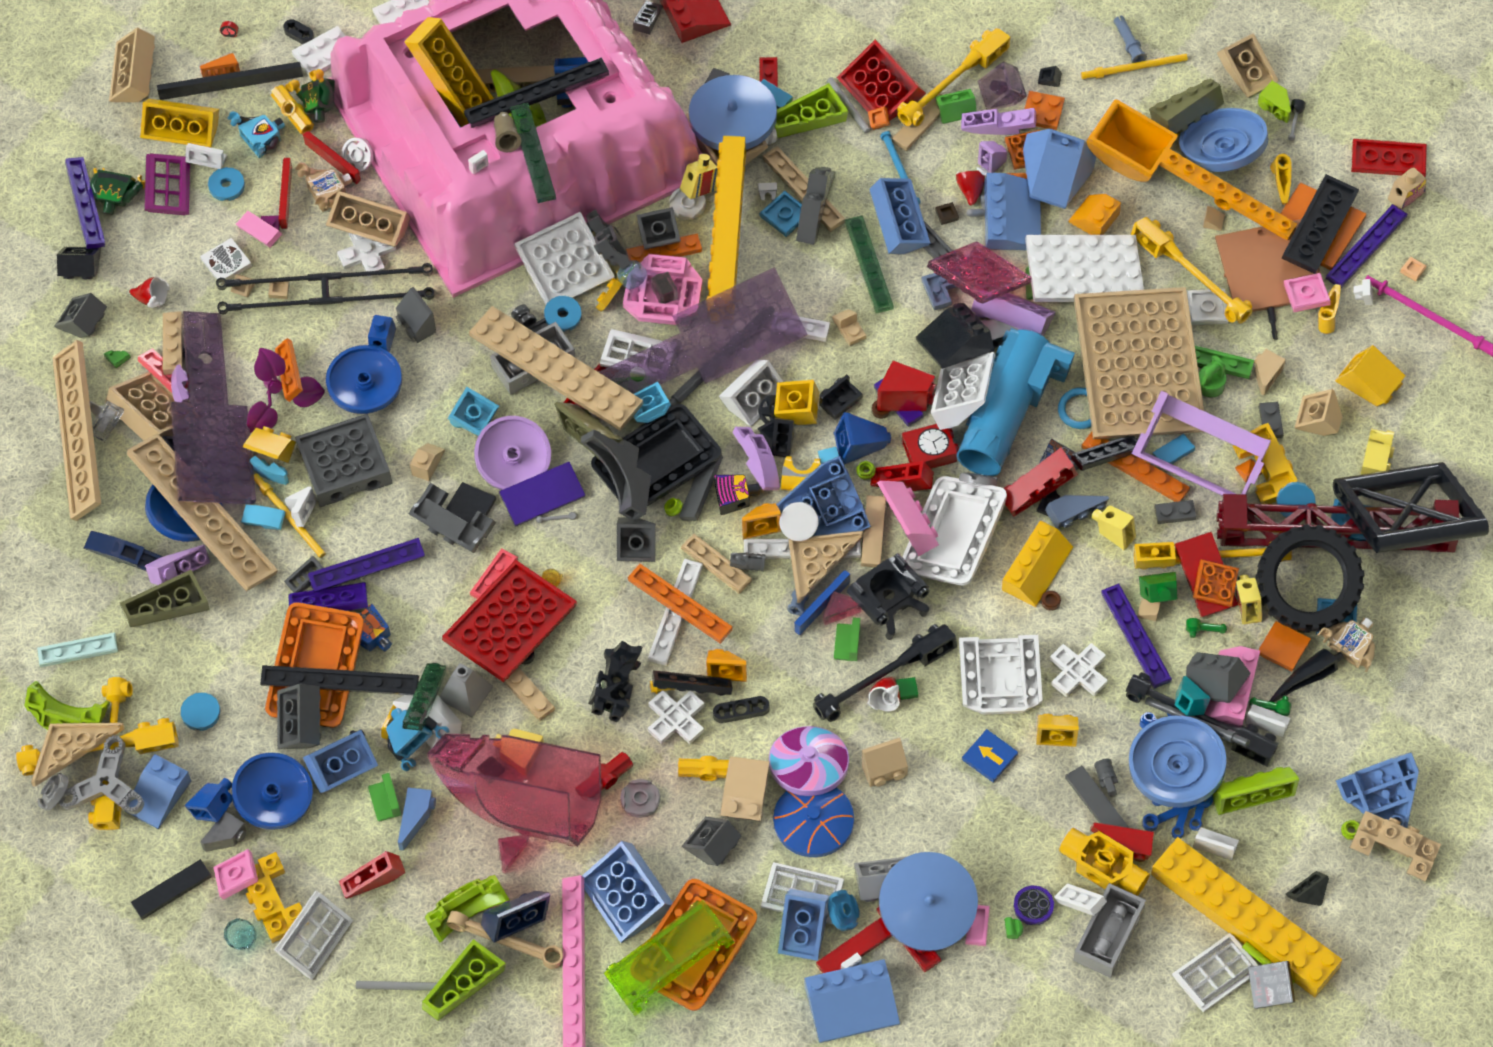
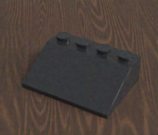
[916,303,994,369]

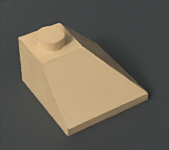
[1295,389,1342,436]

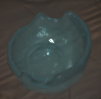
[617,260,647,289]
[224,918,257,950]

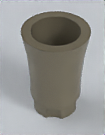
[494,112,521,153]

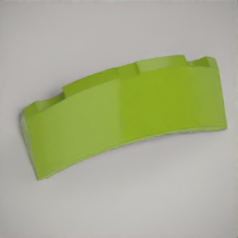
[24,681,110,730]
[425,875,510,943]

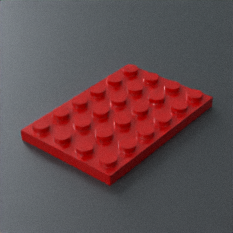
[442,559,577,683]

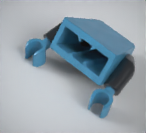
[386,708,450,771]

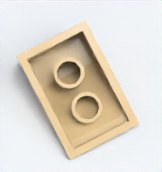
[1217,33,1279,98]
[720,756,770,821]

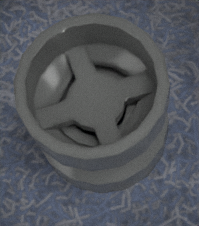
[511,304,537,327]

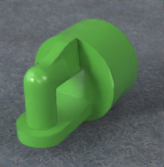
[1199,357,1226,398]

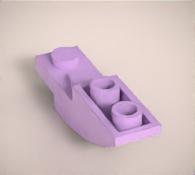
[961,108,1036,135]
[733,426,780,490]

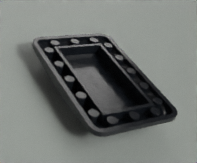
[591,404,722,506]

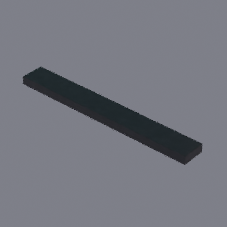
[464,57,609,128]
[157,62,303,100]
[260,665,419,696]

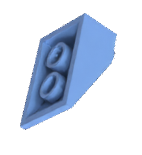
[303,730,378,793]
[124,754,191,829]
[778,889,830,961]

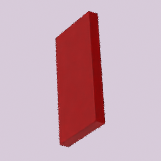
[1351,138,1427,177]
[1174,532,1238,618]

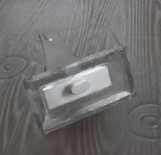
[90,400,124,442]

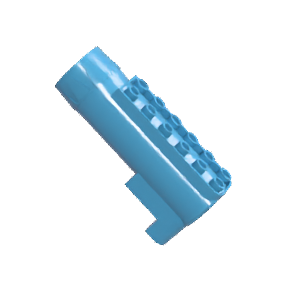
[957,328,1075,476]

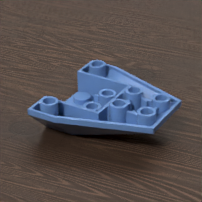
[1023,129,1096,209]
[776,456,871,536]

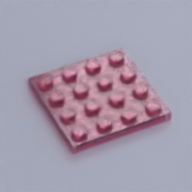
[927,241,1031,304]

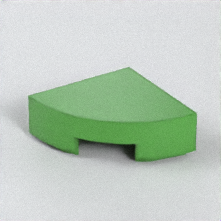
[104,350,131,368]

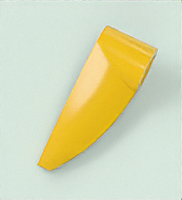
[1270,154,1292,205]
[1318,284,1341,334]

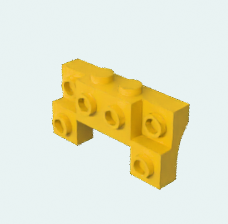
[1232,423,1298,504]
[245,852,309,943]

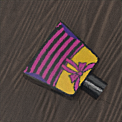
[714,474,760,515]

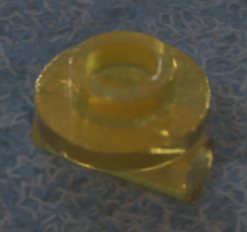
[542,569,563,587]

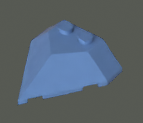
[1336,752,1419,828]

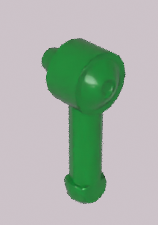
[1186,618,1227,638]
[1249,696,1292,716]

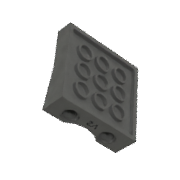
[295,413,393,507]

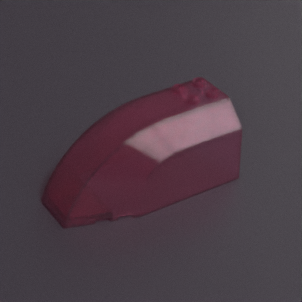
[427,734,602,847]

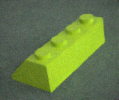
[1213,767,1299,815]

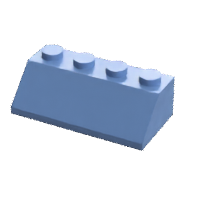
[869,178,931,254]

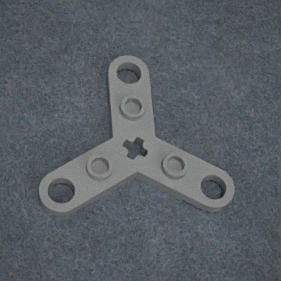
[59,735,144,814]

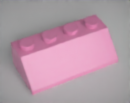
[877,481,939,556]
[1204,646,1260,726]

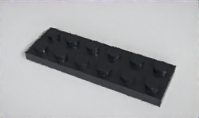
[1281,174,1359,274]

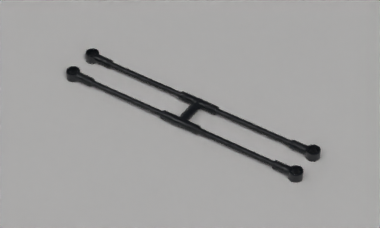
[216,263,435,315]

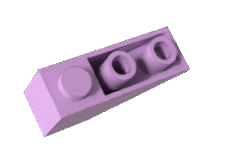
[145,545,210,585]

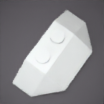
[393,694,462,760]

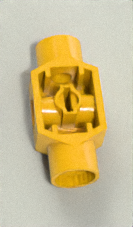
[1059,827,1150,896]

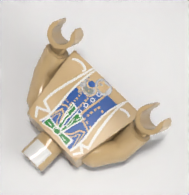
[296,162,353,212]
[1317,618,1375,672]

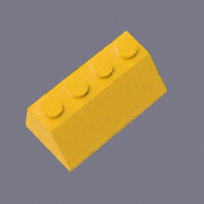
[140,99,219,148]
[1002,520,1073,607]

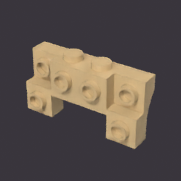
[1349,811,1441,882]

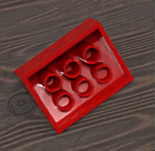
[659,0,731,43]
[836,39,926,121]

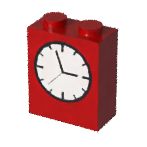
[902,424,959,469]

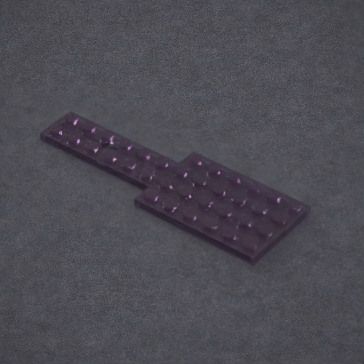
[594,267,808,416]
[171,311,256,504]

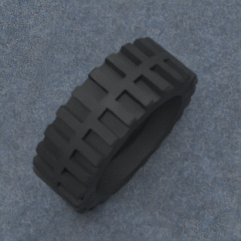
[1256,524,1365,633]

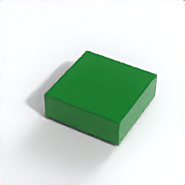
[896,677,919,700]

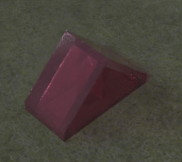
[823,591,861,625]
[497,835,529,874]

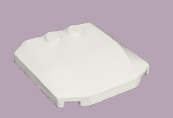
[959,635,1043,715]

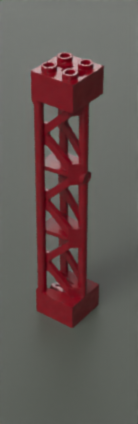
[1216,494,1459,553]

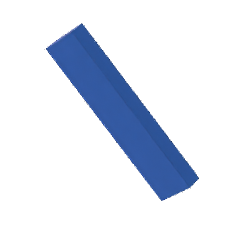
[794,570,850,635]

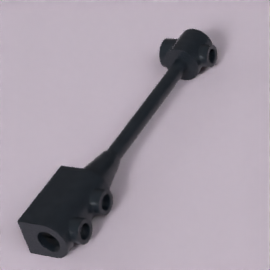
[813,624,957,722]
[1126,672,1279,767]

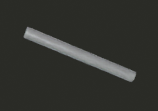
[827,77,871,134]
[356,981,438,991]

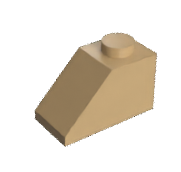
[1254,349,1286,395]
[410,443,445,481]

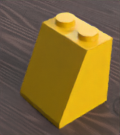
[1335,345,1406,406]

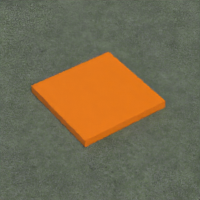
[1280,182,1366,270]

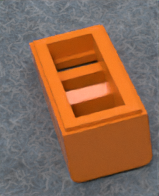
[200,53,240,77]

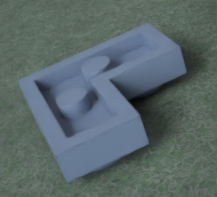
[921,266,963,310]

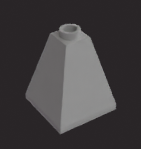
[440,663,493,718]

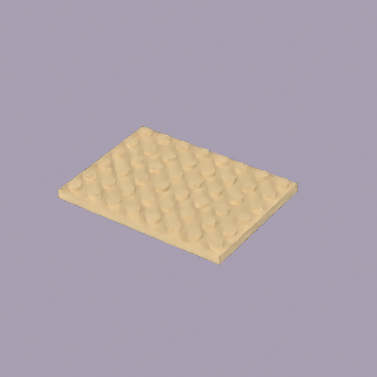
[1074,287,1204,439]

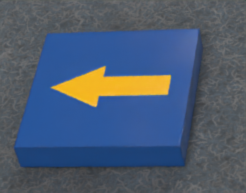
[962,729,1018,783]

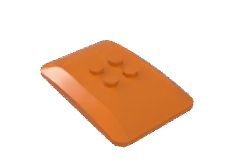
[265,603,364,728]
[631,879,757,1011]

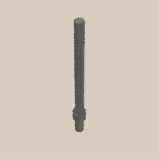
[1145,697,1250,747]

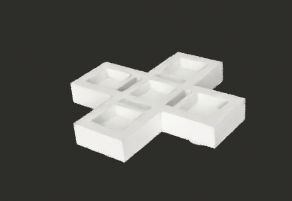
[337,233,396,277]
[1050,643,1108,697]
[648,690,705,744]

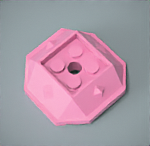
[623,254,703,325]

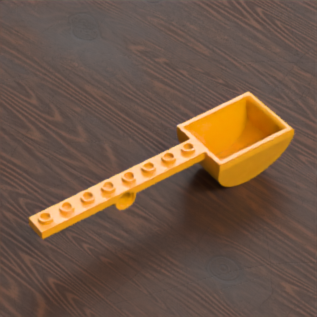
[1087,99,1297,240]

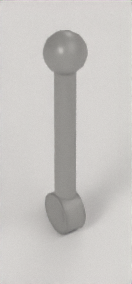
[536,512,576,523]

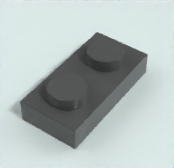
[1259,402,1284,438]
[1154,500,1196,524]

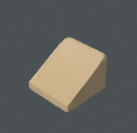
[1203,206,1225,231]
[230,274,255,297]
[1137,599,1161,621]

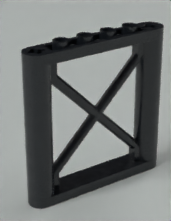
[1333,462,1489,553]

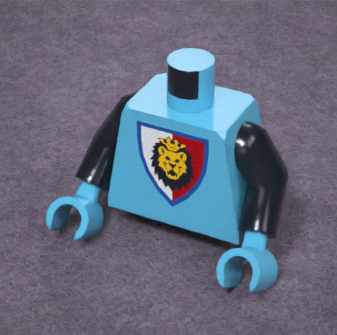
[227,111,285,158]

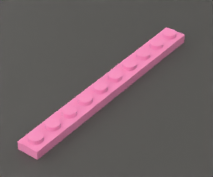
[562,875,585,1047]

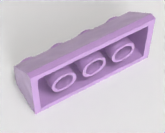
[971,284,1056,336]

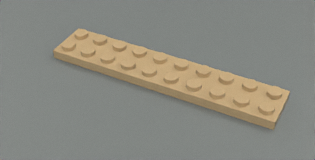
[469,306,643,431]
[53,340,101,521]
[127,433,278,592]

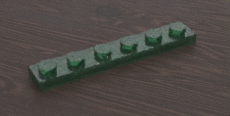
[510,103,556,203]
[845,215,894,313]
[402,663,446,731]

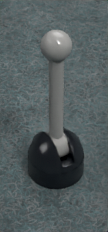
[1288,99,1306,141]

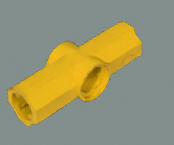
[271,85,314,135]
[678,756,729,781]

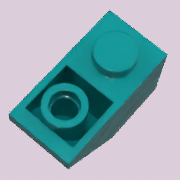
[1175,676,1211,716]

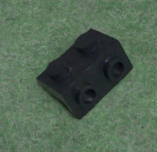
[819,374,863,420]

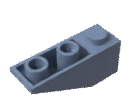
[1045,495,1109,529]

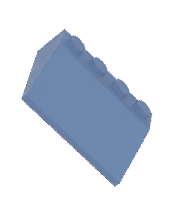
[984,173,1041,250]
[582,841,673,943]
[804,959,900,1043]

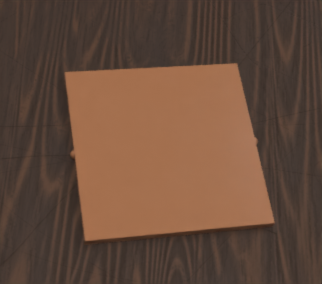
[1215,219,1322,312]

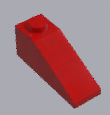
[870,461,934,491]
[1090,822,1154,862]
[339,851,406,899]

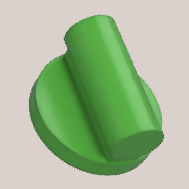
[1004,917,1023,939]

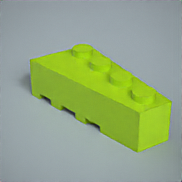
[775,83,848,138]
[422,939,506,1021]

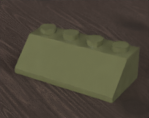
[554,402,623,459]

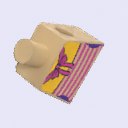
[1388,168,1426,210]

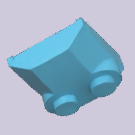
[633,382,671,423]
[447,387,499,436]

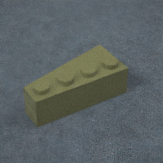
[1149,79,1224,134]
[120,570,210,628]

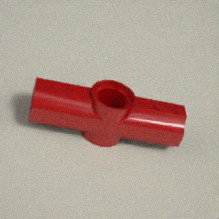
[576,752,633,801]

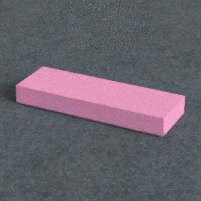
[236,211,282,248]

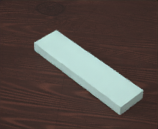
[37,632,118,667]

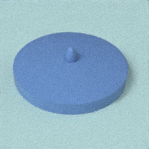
[689,75,777,150]
[1179,108,1269,172]
[1129,716,1226,808]
[879,852,978,951]

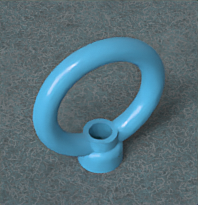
[1058,387,1091,429]

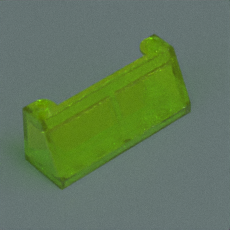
[604,900,735,1016]

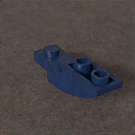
[84,531,163,572]

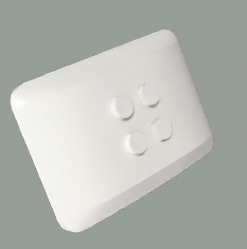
[903,476,1007,585]

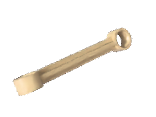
[446,911,563,969]

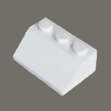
[719,360,783,426]

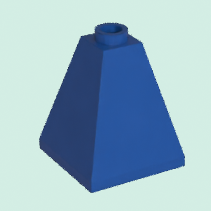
[834,412,891,465]

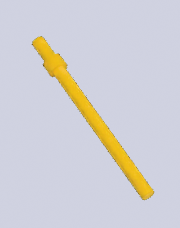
[1081,54,1188,79]
[252,473,326,558]

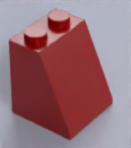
[877,360,937,411]

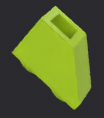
[1258,80,1291,123]

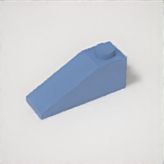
[398,788,436,851]

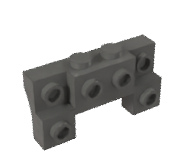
[586,209,631,269]
[408,482,496,553]

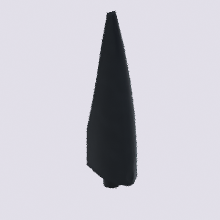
[1269,648,1344,702]

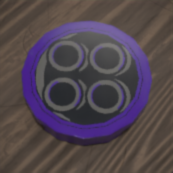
[1013,885,1054,925]

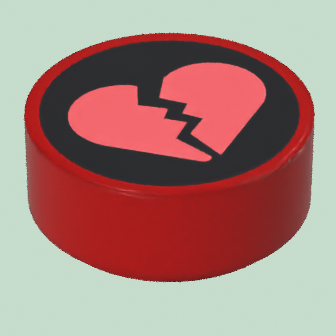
[220,21,239,38]

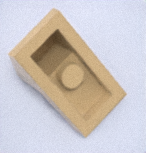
[832,309,866,346]

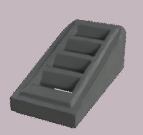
[633,1,663,35]
[284,556,325,593]

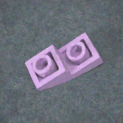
[171,364,189,409]

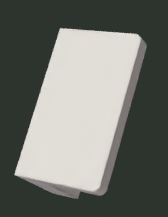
[185,143,227,169]
[1245,704,1290,738]
[1193,827,1239,860]

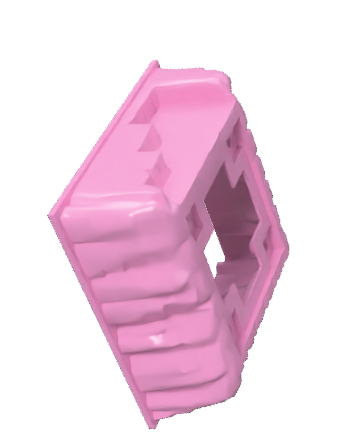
[328,0,703,298]

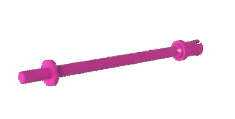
[1365,275,1493,357]

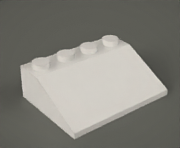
[931,352,995,430]

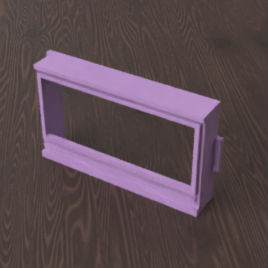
[1132,391,1271,496]

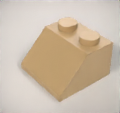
[862,737,908,787]

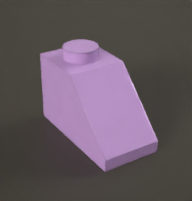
[978,141,1007,173]

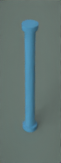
[880,131,921,204]

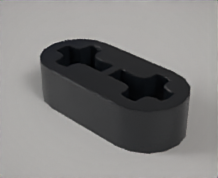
[283,19,314,44]

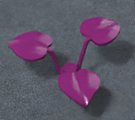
[247,348,325,433]

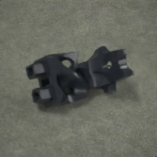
[588,641,643,723]

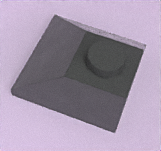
[617,517,656,562]

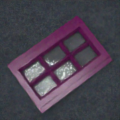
[144,153,190,216]

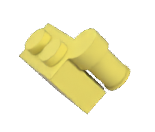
[1361,428,1395,474]

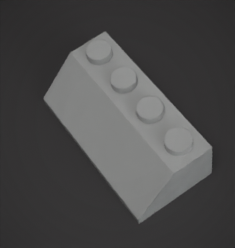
[854,857,905,902]

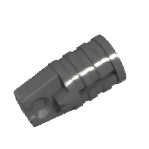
[730,552,765,572]
[1094,759,1118,797]

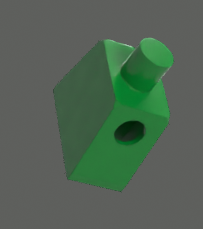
[1139,572,1178,603]

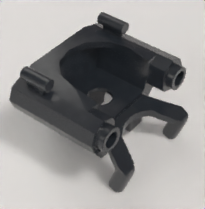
[847,553,930,640]

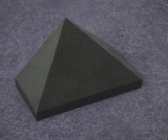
[1286,871,1329,906]

